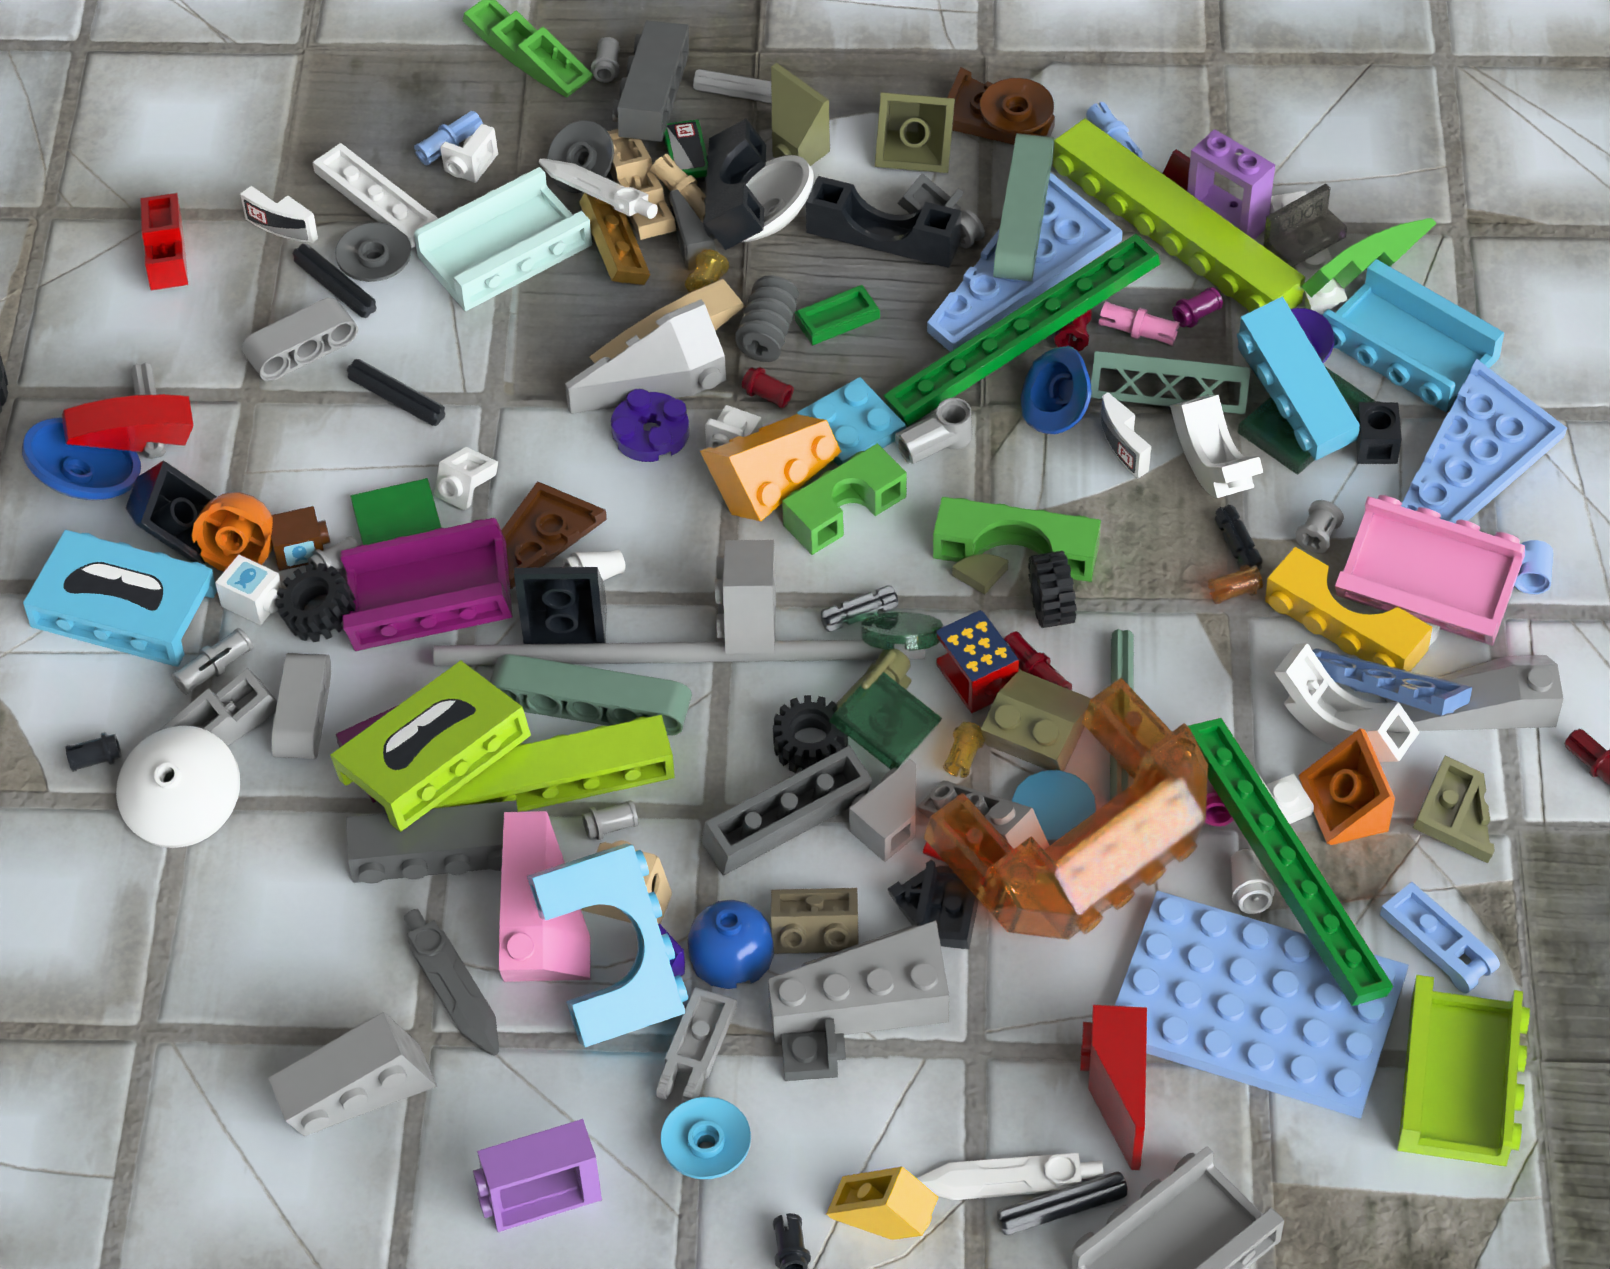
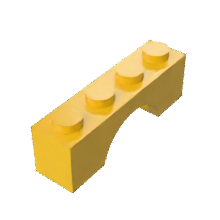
[1265,547,1432,672]

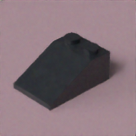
[514,567,607,644]

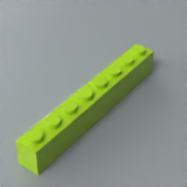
[1052,118,1306,312]

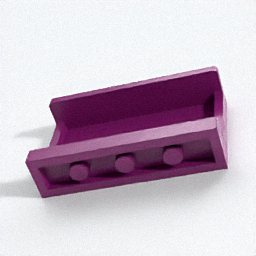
[340,518,513,651]

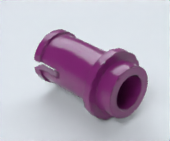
[1172,287,1223,328]

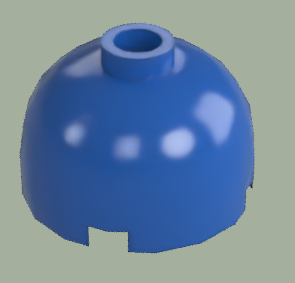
[687,900,774,989]

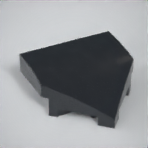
[888,859,983,950]

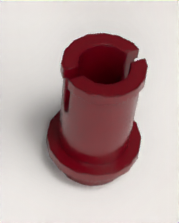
[742,367,794,409]

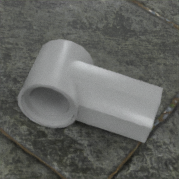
[895,398,972,464]

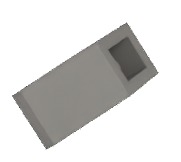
[849,759,916,862]

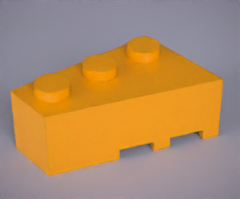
[700,414,841,522]

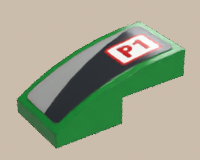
[664,119,708,178]

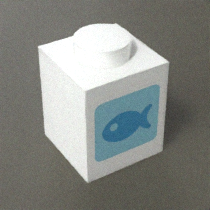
[215,554,282,625]

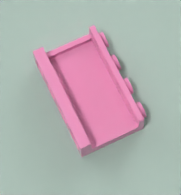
[1335,495,1525,646]

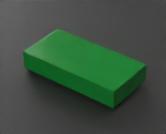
[795,285,880,346]

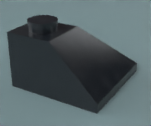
[125,460,217,565]

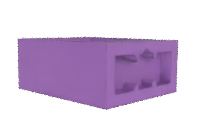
[1187,129,1275,240]
[473,1119,602,1232]

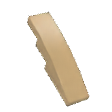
[607,129,676,240]
[590,279,746,363]

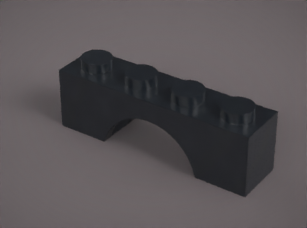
[703,119,766,250]
[806,176,961,268]

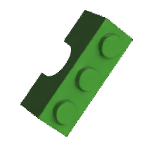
[782,443,907,555]

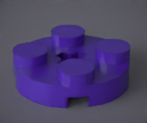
[611,389,690,462]

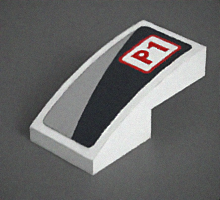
[240,186,318,243]
[1101,393,1151,479]

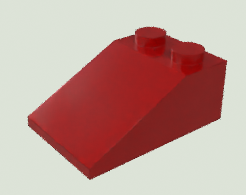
[1080,1005,1147,1170]

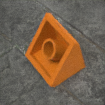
[1298,728,1395,845]

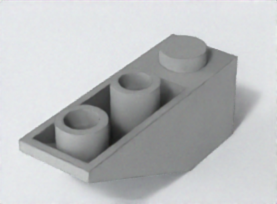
[917,780,1049,873]

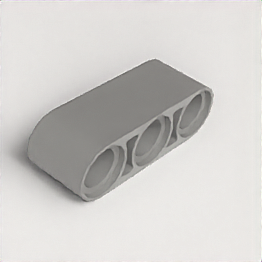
[242,298,358,381]
[271,653,331,759]

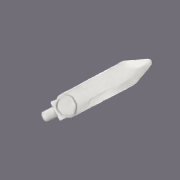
[539,158,658,219]
[917,1153,1104,1200]

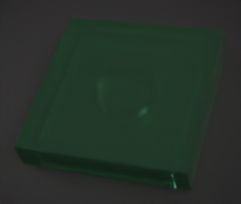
[830,672,943,770]

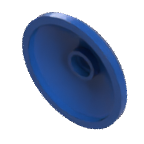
[22,417,141,501]

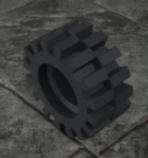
[1028,551,1077,628]
[275,563,356,642]
[773,695,848,773]

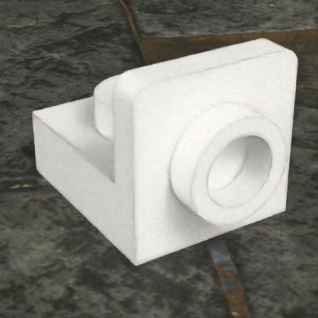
[440,124,498,183]
[705,405,762,448]
[434,447,498,510]
[1259,774,1314,824]

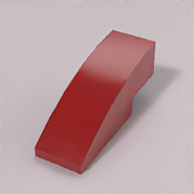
[140,193,188,291]
[62,394,194,452]

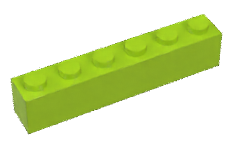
[432,715,675,812]

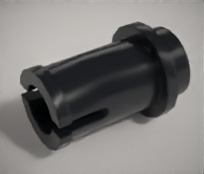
[65,732,122,772]
[773,1213,811,1269]

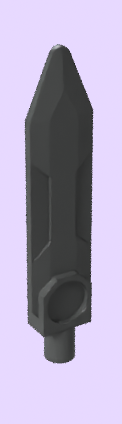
[404,909,499,1055]

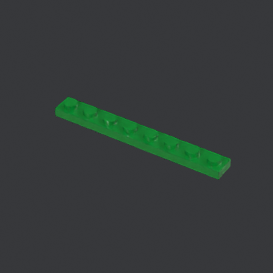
[883,234,1161,427]
[1181,718,1393,1006]

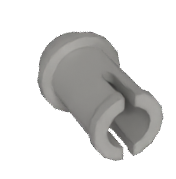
[591,37,620,83]
[308,536,359,570]
[582,800,639,840]

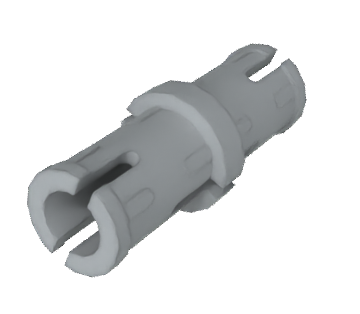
[171,628,253,695]

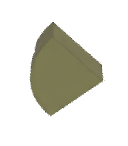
[952,554,1009,595]

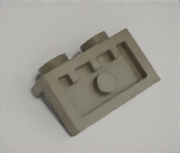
[771,888,859,954]

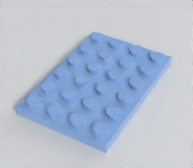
[1115,891,1409,1119]

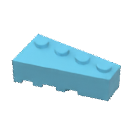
[1237,296,1360,461]

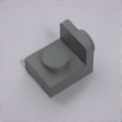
[781,1018,846,1081]

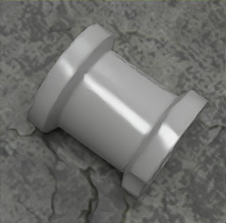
[1295,500,1344,554]

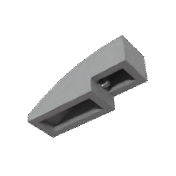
[157,668,277,773]

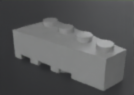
[768,921,949,1043]

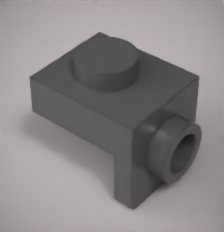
[897,173,964,214]

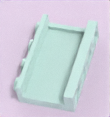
[414,167,592,311]

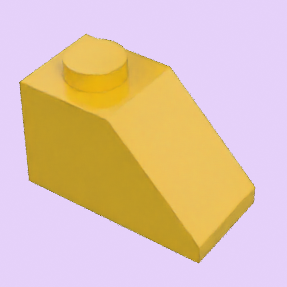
[826,1166,938,1240]

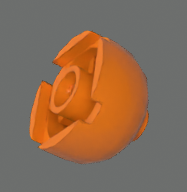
[192,492,273,572]

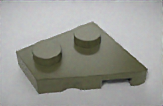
[1412,755,1495,863]

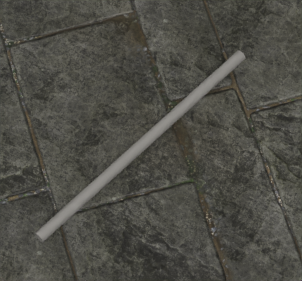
[433,639,925,666]

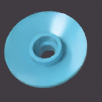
[661,1097,751,1179]

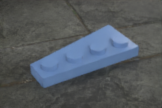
[1312,648,1472,716]

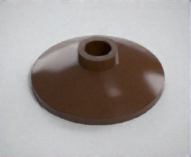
[980,78,1054,134]

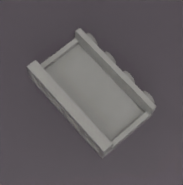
[1071,1146,1284,1269]

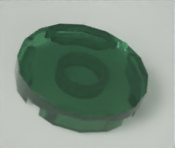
[861,612,943,651]

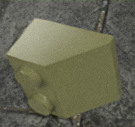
[980,670,1096,771]

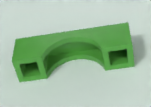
[933,497,1101,582]

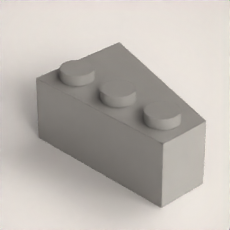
[269,1012,437,1136]

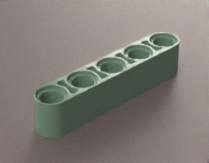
[993,133,1054,281]
[490,654,692,736]

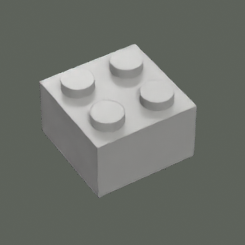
[715,540,776,654]

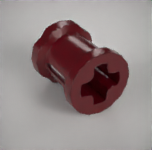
[1055,309,1092,352]

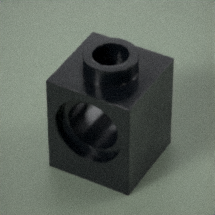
[1356,401,1402,464]

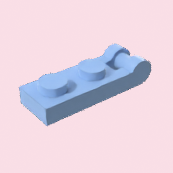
[1380,882,1500,993]

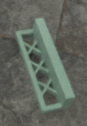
[1091,351,1251,414]

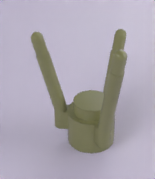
[837,647,912,749]

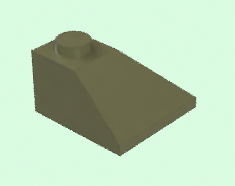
[771,63,830,166]
[875,92,955,173]

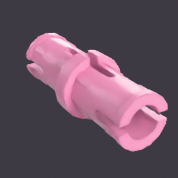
[1099,301,1180,346]

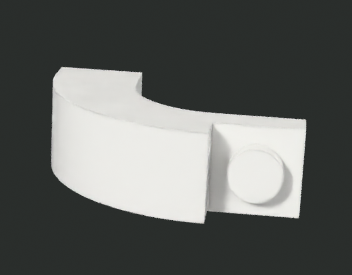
[1170,395,1263,498]
[1274,643,1419,762]

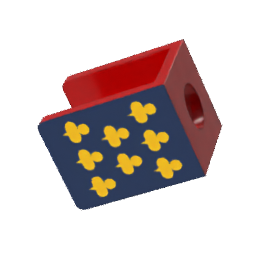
[936,610,1019,714]

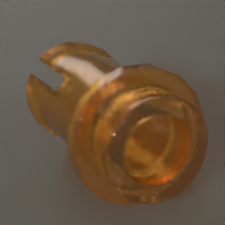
[1208,564,1263,604]

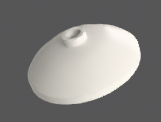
[742,155,814,242]
[116,726,240,848]

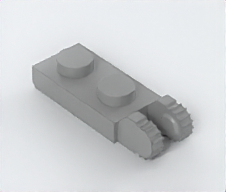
[656,987,737,1103]

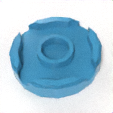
[1012,770,1096,848]

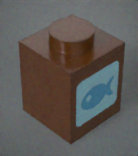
[271,506,330,571]

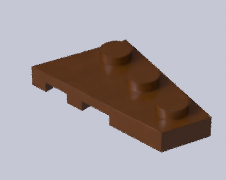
[947,67,1055,145]
[501,481,607,589]

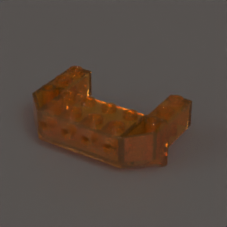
[924,678,1208,940]

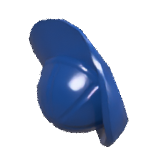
[1021,346,1092,434]

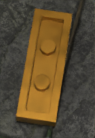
[579,193,651,285]

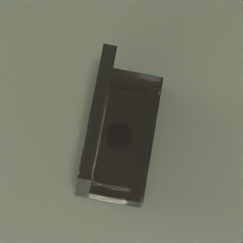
[1263,184,1347,267]

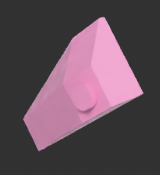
[499,811,591,982]

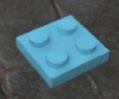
[797,377,906,467]

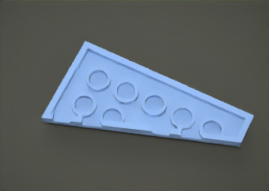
[927,172,1122,352]
[1401,359,1567,524]

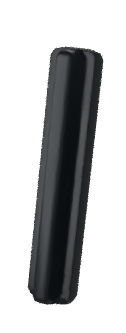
[292,243,377,318]
[347,359,446,426]
[997,1171,1128,1235]

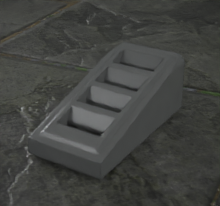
[669,190,716,270]

